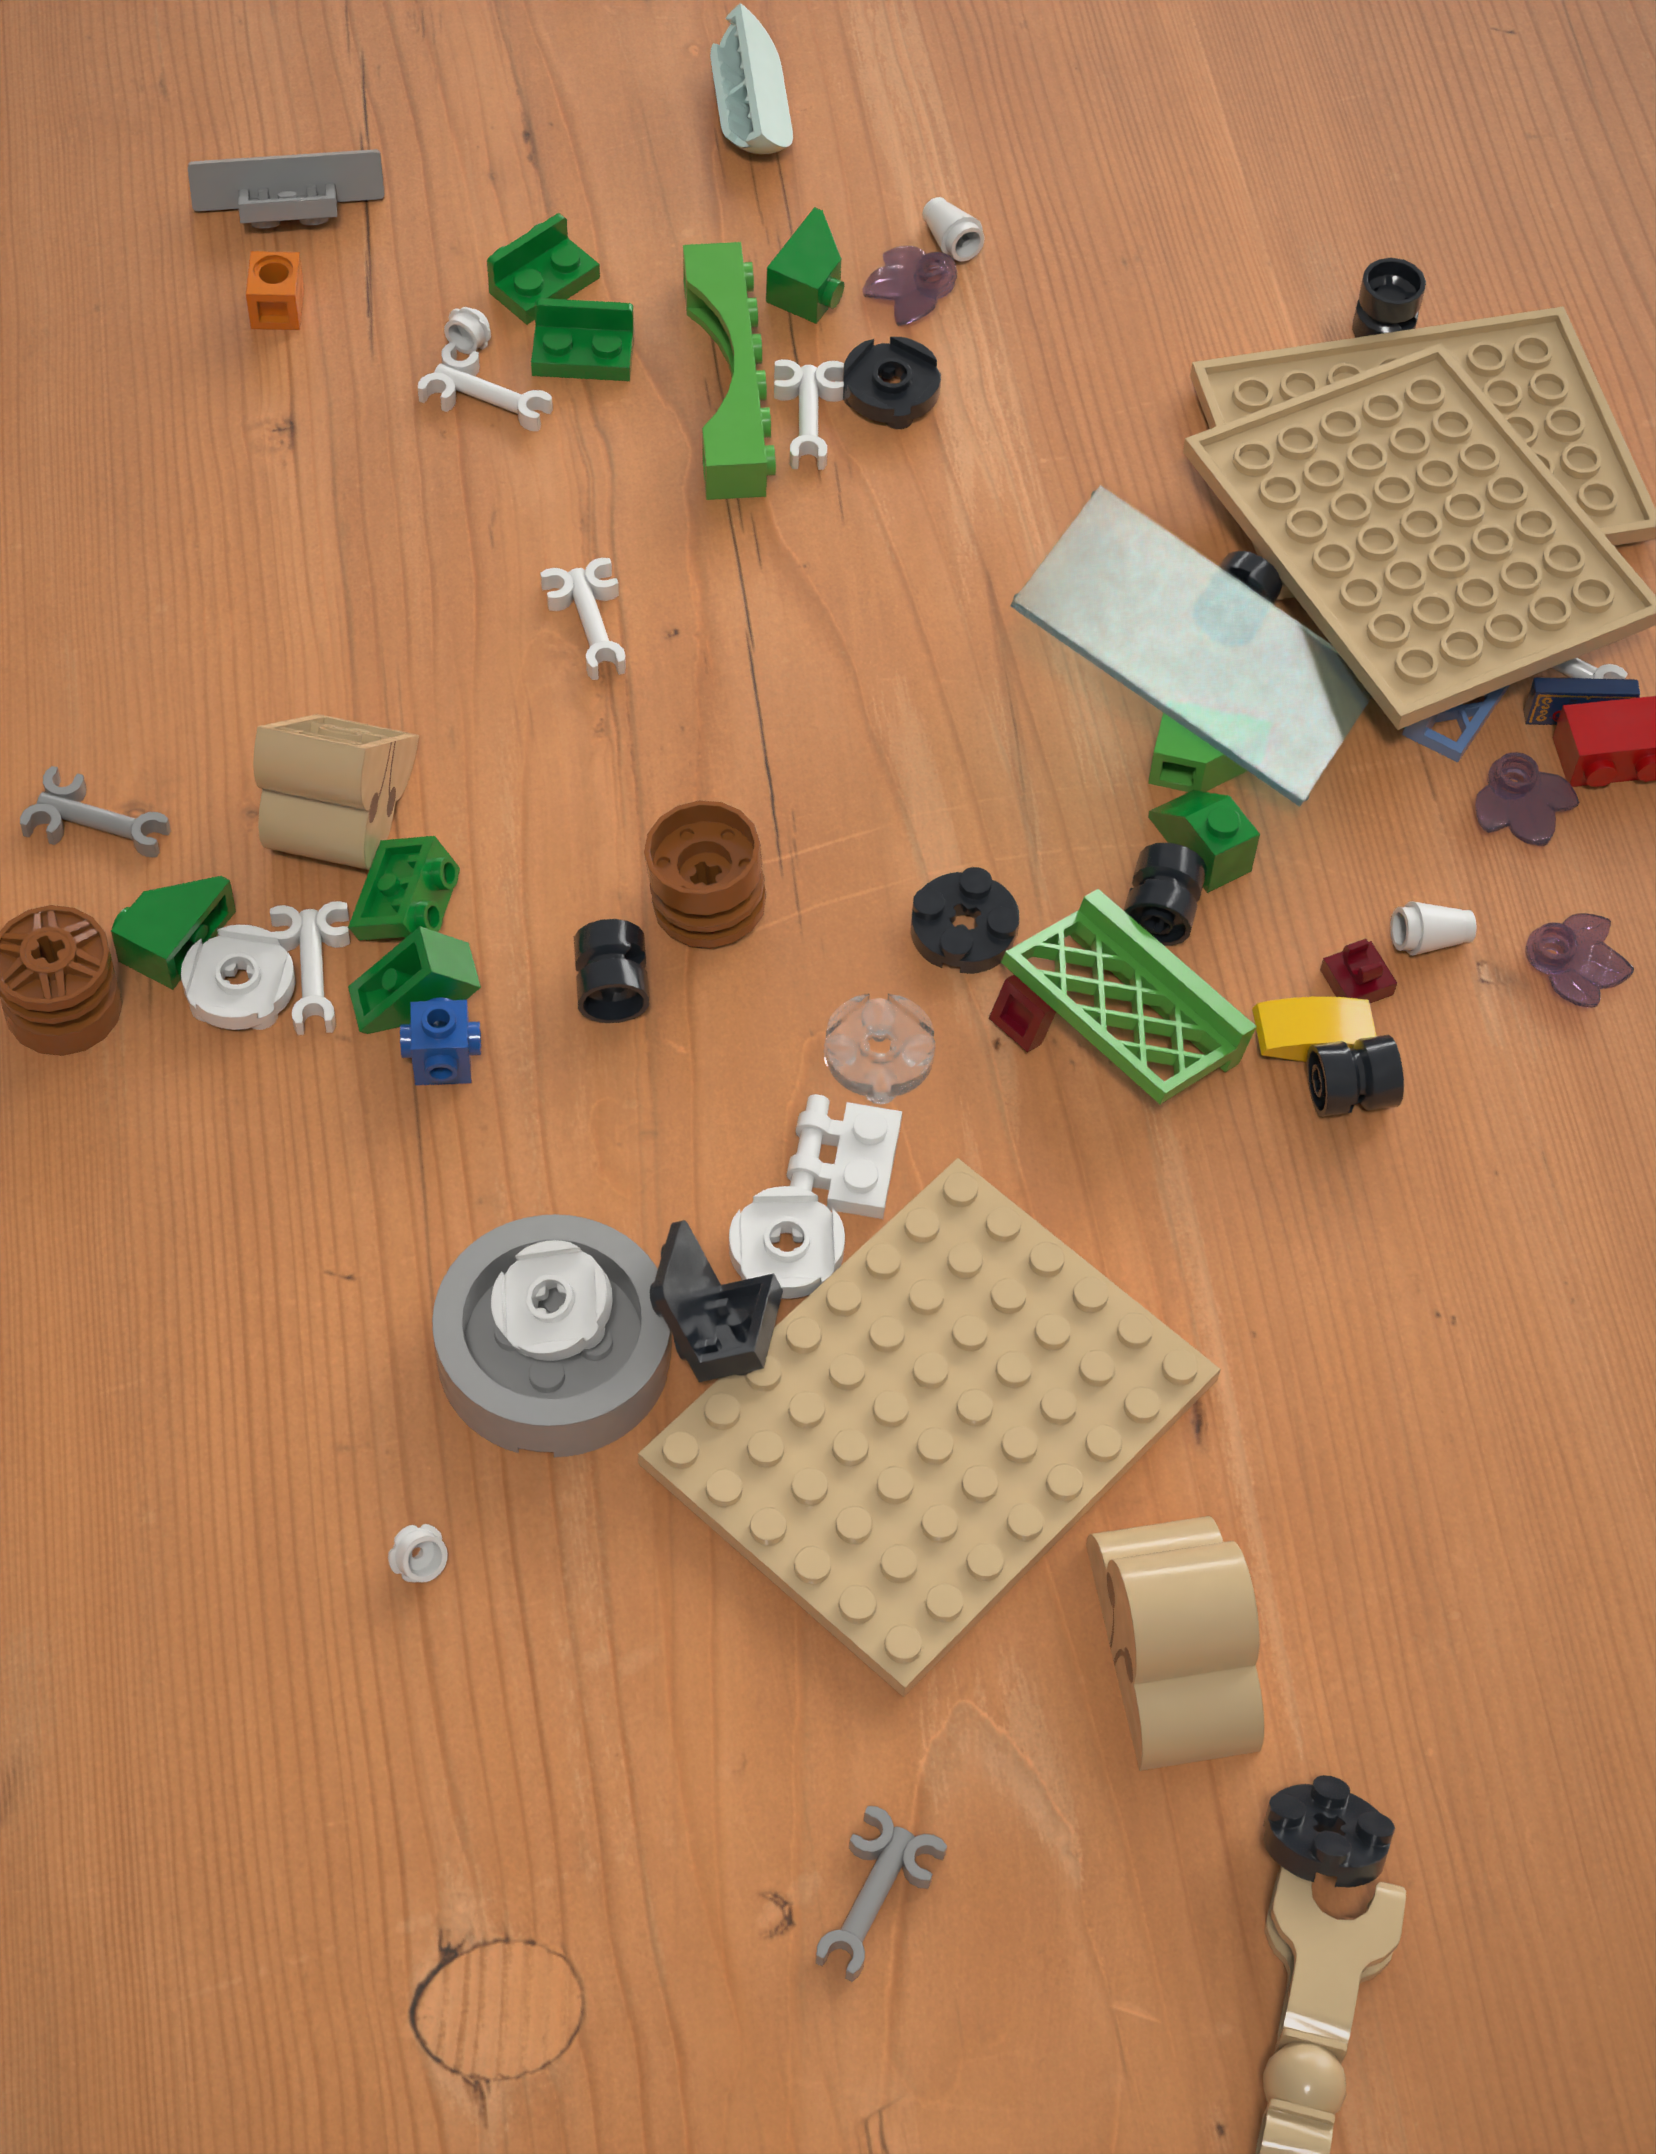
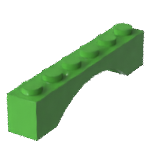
[683,242,776,500]

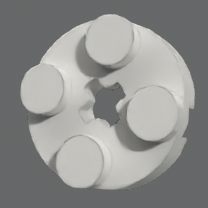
[181,925,295,1030]
[729,1186,845,1299]
[491,1240,613,1361]

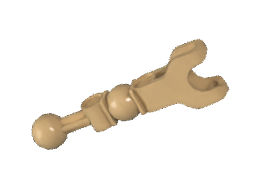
[1255,1866,1406,2154]

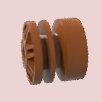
[644,800,766,948]
[0,905,123,1056]

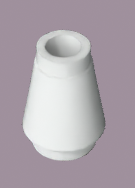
[922,197,985,261]
[1390,901,1477,956]

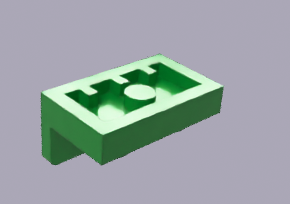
[487,213,600,325]
[531,298,634,381]
[348,836,460,940]

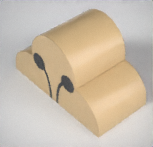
[253,714,419,870]
[1086,1516,1264,1771]

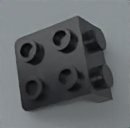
[650,1220,783,1382]

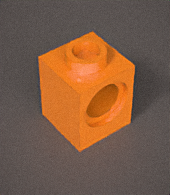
[246,251,304,330]

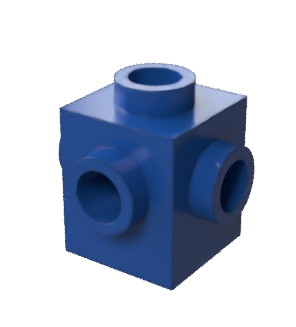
[400,997,481,1085]

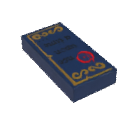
[1524,677,1640,725]

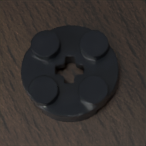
[843,337,941,429]
[910,867,1020,974]
[1263,1775,1395,1888]

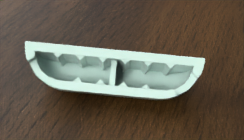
[710,3,793,154]

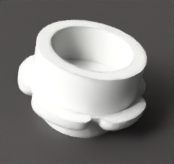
[444,307,491,354]
[388,1524,448,1583]

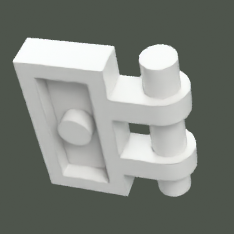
[786,1094,902,1219]

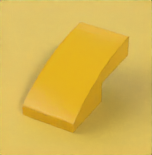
[1252,997,1377,1062]

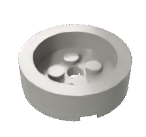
[432,1214,672,1457]

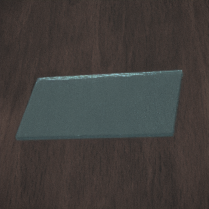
[1010,485,1372,807]

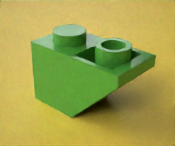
[1148,703,1270,792]

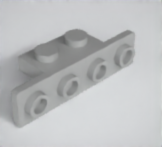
[188,149,384,228]

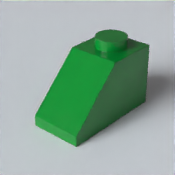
[766,207,845,324]
[1148,790,1260,893]
[111,876,236,990]
[348,926,481,1034]

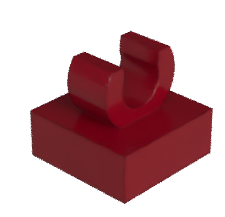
[1320,939,1397,1004]
[989,975,1056,1053]

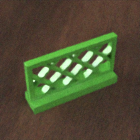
[1001,889,1257,1104]

